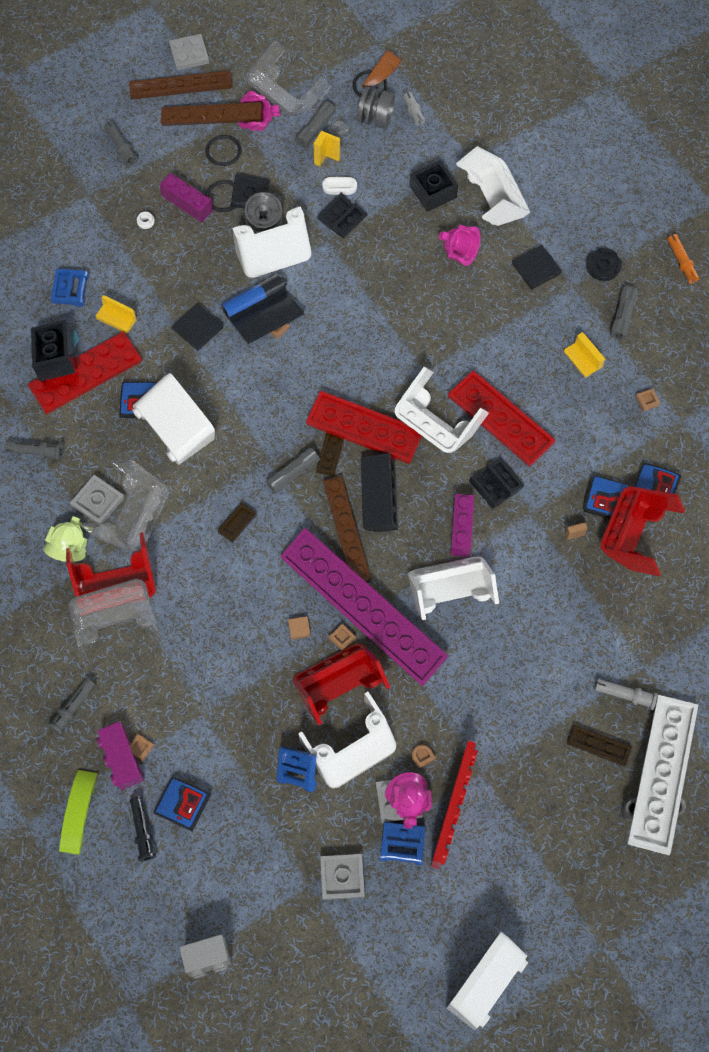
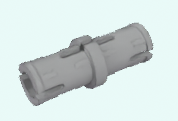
[403,92,425,125]

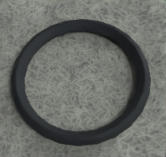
[352,70,388,98]
[205,135,242,166]
[205,180,236,212]

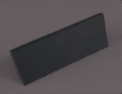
[361,453,398,532]

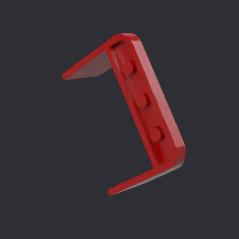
[600,487,685,577]
[66,532,155,612]
[292,643,390,725]

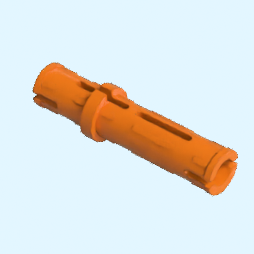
[667,234,699,284]

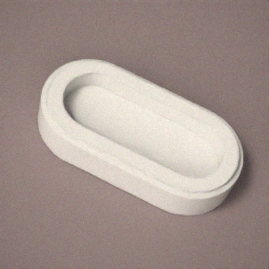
[322,177,357,195]

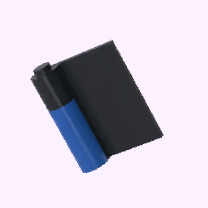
[221,274,304,344]

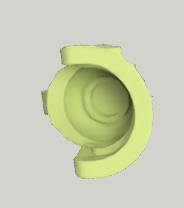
[43,516,87,562]

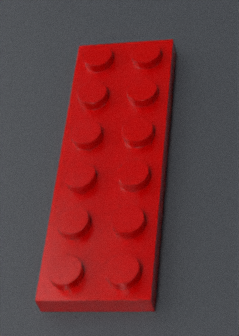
[27,331,142,414]
[448,370,556,467]
[306,391,422,464]
[431,741,478,869]

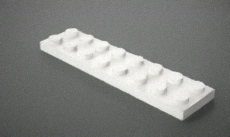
[628,695,698,855]

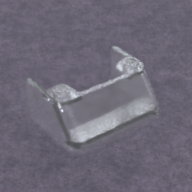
[246,38,331,117]
[81,460,169,552]
[68,579,162,664]

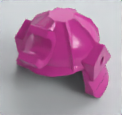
[238,91,280,131]
[438,224,481,266]
[385,772,432,829]

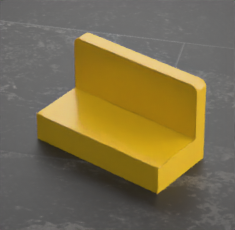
[313,131,340,167]
[96,295,136,334]
[564,332,605,377]

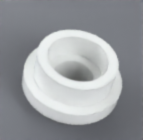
[137,212,155,229]

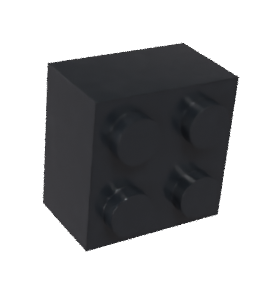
[409,160,458,212]

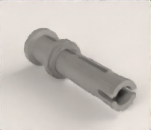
[595,679,658,710]

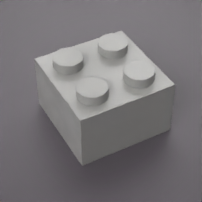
[179,934,231,979]

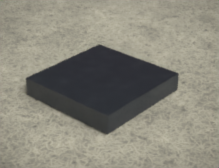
[230,174,270,209]
[512,245,562,290]
[172,303,223,351]

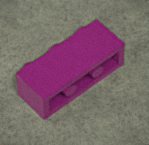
[159,173,213,223]
[450,494,474,557]
[96,721,144,790]

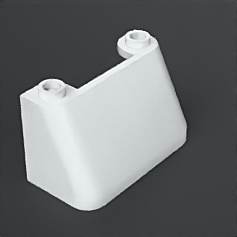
[233,207,311,278]
[132,373,215,465]

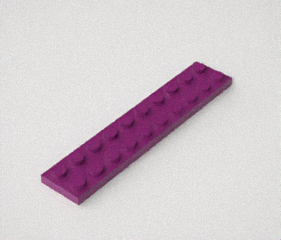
[280,528,449,686]

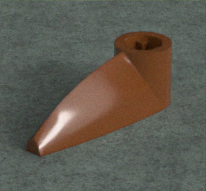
[362,50,402,88]

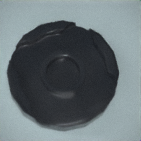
[586,248,622,281]

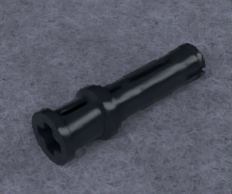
[129,796,157,862]

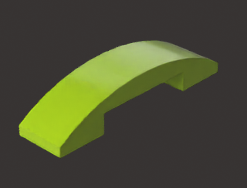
[59,770,98,855]

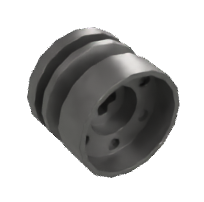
[357,87,395,129]
[245,192,282,234]

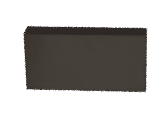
[218,502,257,543]

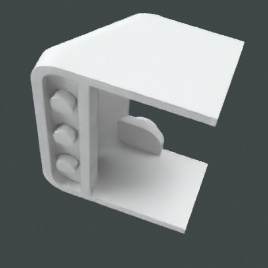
[456,146,530,226]
[395,367,489,453]
[408,557,499,620]
[299,692,396,788]
[447,932,528,1030]

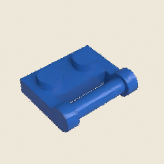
[51,269,89,307]
[277,746,317,792]
[380,822,425,865]

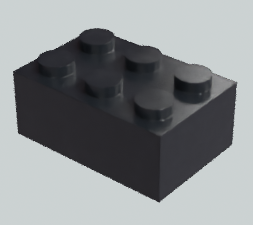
[31,320,76,382]

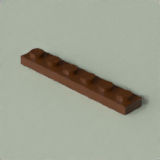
[129,70,232,100]
[161,102,263,126]
[323,476,371,582]

